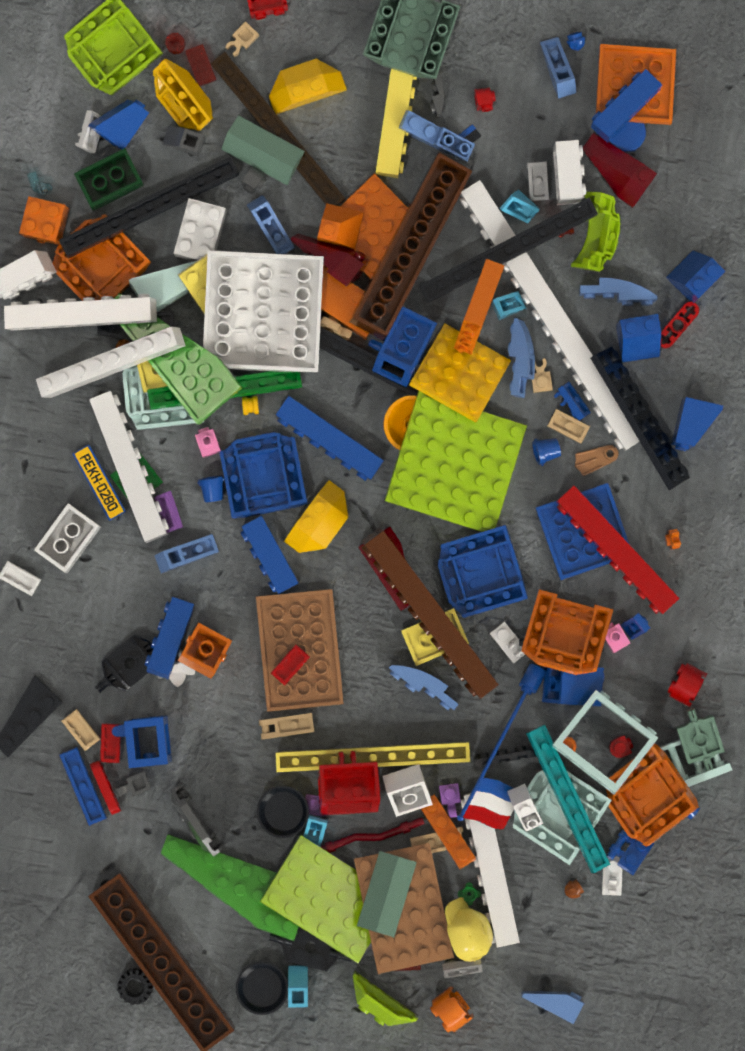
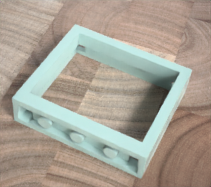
[553,690,658,795]

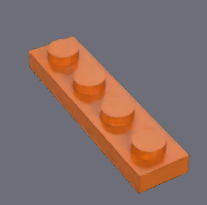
[421,794,476,870]

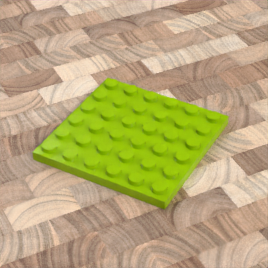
[384,391,527,532]

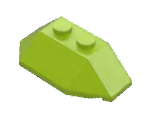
[353,971,418,1026]

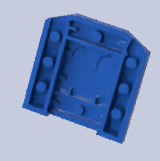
[219,432,308,519]
[438,525,528,618]

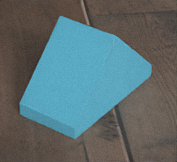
[500,189,540,223]
[491,291,526,320]
[304,814,328,847]

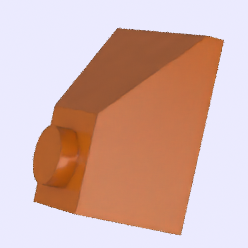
[317,203,364,250]

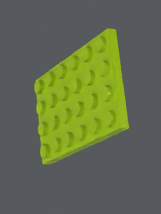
[260,835,371,963]

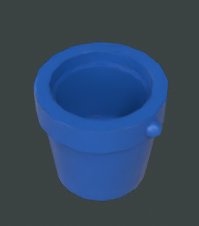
[532,438,561,466]
[197,476,224,502]

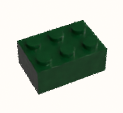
[74,148,144,211]

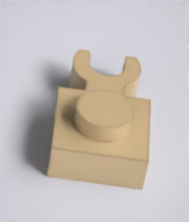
[226,22,259,57]
[320,316,352,341]
[532,358,553,393]

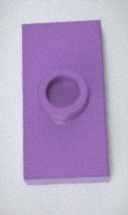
[154,491,183,533]

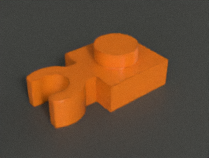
[665,529,681,550]

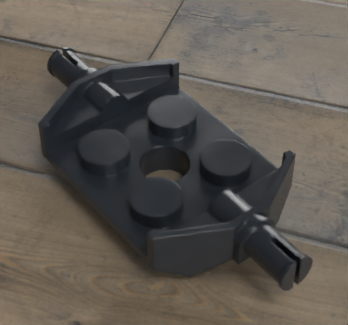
[95,635,158,693]
[269,927,352,972]

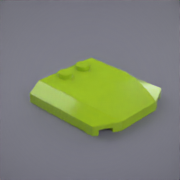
[64,0,163,96]

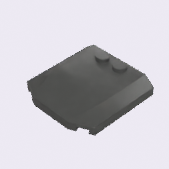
[170,782,223,856]

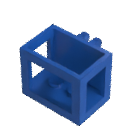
[368,306,437,387]
[112,716,172,768]

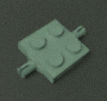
[676,708,725,771]

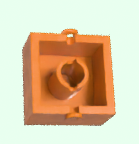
[19,196,70,245]
[177,622,232,679]

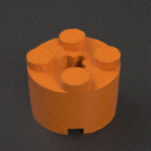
[430,986,474,1033]

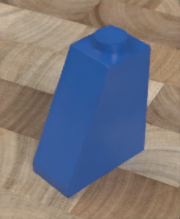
[88,100,149,150]

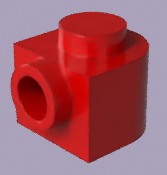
[474,87,496,112]
[609,735,634,758]

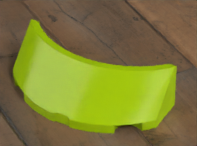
[571,192,620,272]

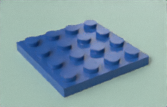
[535,483,630,580]

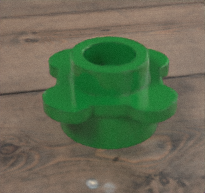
[458,882,481,906]

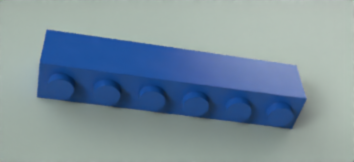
[276,396,384,481]

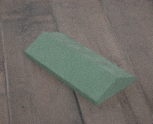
[221,115,305,185]
[357,851,417,937]

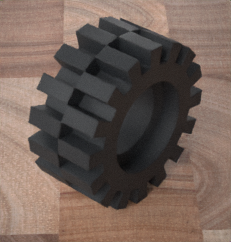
[117,968,153,1005]

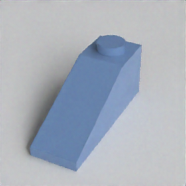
[540,37,576,99]
[246,195,295,254]
[154,534,219,573]
[521,991,584,1024]

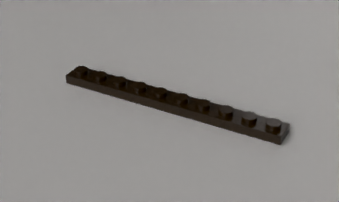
[210,52,346,206]

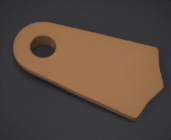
[575,445,618,476]

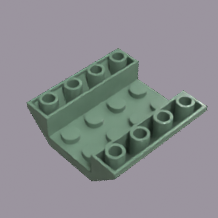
[363,0,460,79]

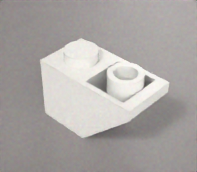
[507,784,543,831]

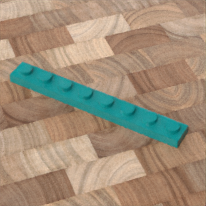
[526,725,611,873]

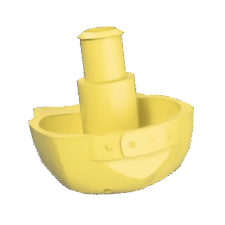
[445,897,493,962]

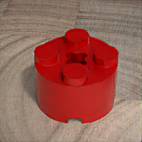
[668,663,708,707]

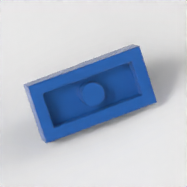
[554,381,591,421]
[620,613,650,640]

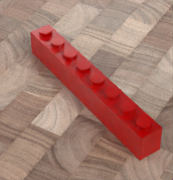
[556,486,680,614]

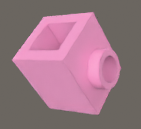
[195,427,221,458]
[605,622,630,653]

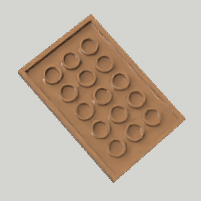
[256,589,344,712]
[354,843,454,974]

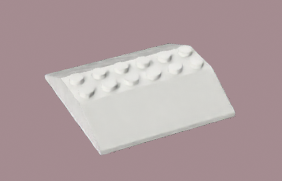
[203,251,324,372]

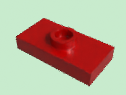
[271,645,310,686]
[100,723,121,763]

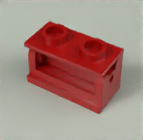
[247,0,288,20]

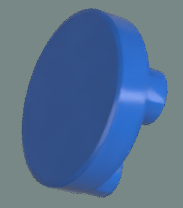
[609,122,646,152]

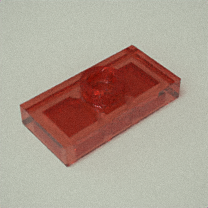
[185,44,217,87]

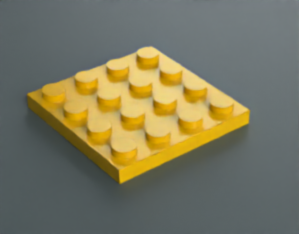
[409,323,511,422]

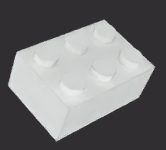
[553,140,586,205]
[174,198,227,261]
[0,250,57,300]
[34,503,101,573]

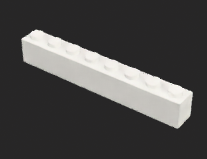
[4,294,157,331]
[36,327,186,398]
[89,391,169,543]
[461,793,520,948]

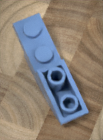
[398,110,475,162]
[579,278,657,306]
[508,318,535,398]
[389,665,459,710]

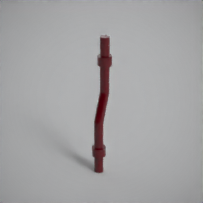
[321,817,425,853]

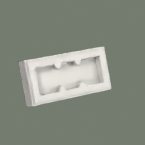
[0,561,42,596]

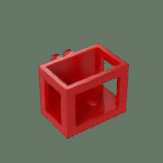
[318,751,380,815]

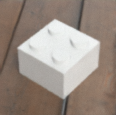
[382,764,433,817]

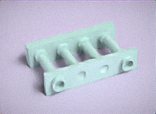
[660,739,732,787]

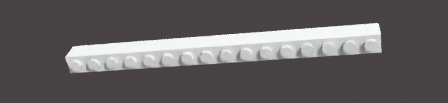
[459,180,640,451]

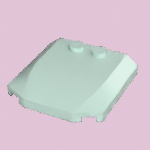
[122,365,204,430]
[513,770,612,865]

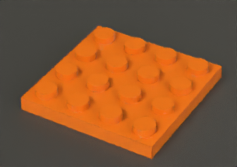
[596,44,676,125]
[340,174,408,280]

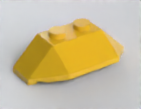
[269,58,347,114]
[153,59,213,131]
[284,480,348,553]

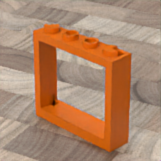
[454,259,505,355]

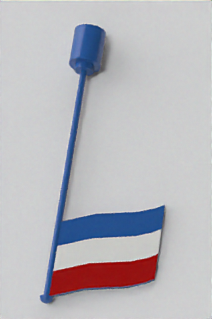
[457,664,546,829]

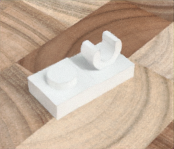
[75,110,101,154]
[490,622,525,664]
[602,856,622,896]

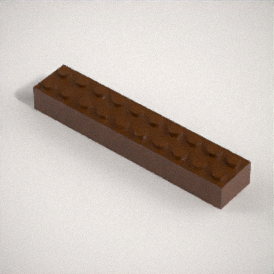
[349,153,472,340]
[361,527,498,699]
[88,871,235,1051]

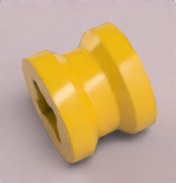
[242,395,259,415]

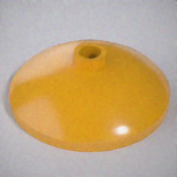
[383,396,416,450]

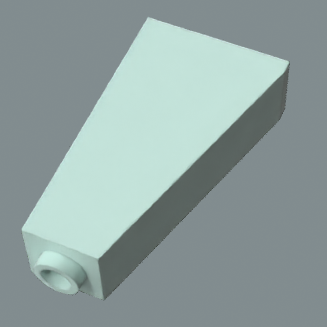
[129,260,198,312]

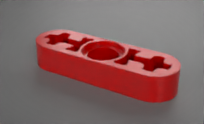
[660,302,699,349]
[90,760,121,815]

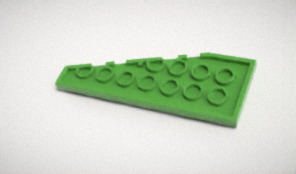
[113,293,243,425]
[161,835,299,941]

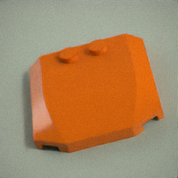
[52,214,151,301]
[521,589,614,675]
[606,744,699,847]

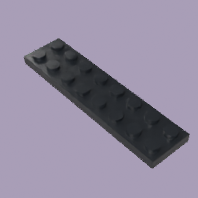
[590,347,690,490]

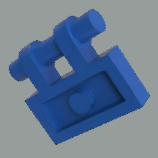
[606,830,654,875]

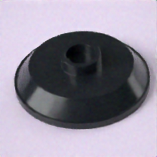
[257,785,309,838]
[236,962,288,1015]

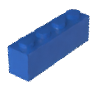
[591,69,662,143]
[240,516,299,594]
[145,597,194,679]

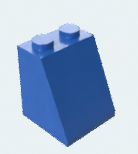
[666,250,726,303]
[616,314,661,363]
[671,397,723,451]
[542,667,605,706]

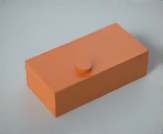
[321,265,370,340]

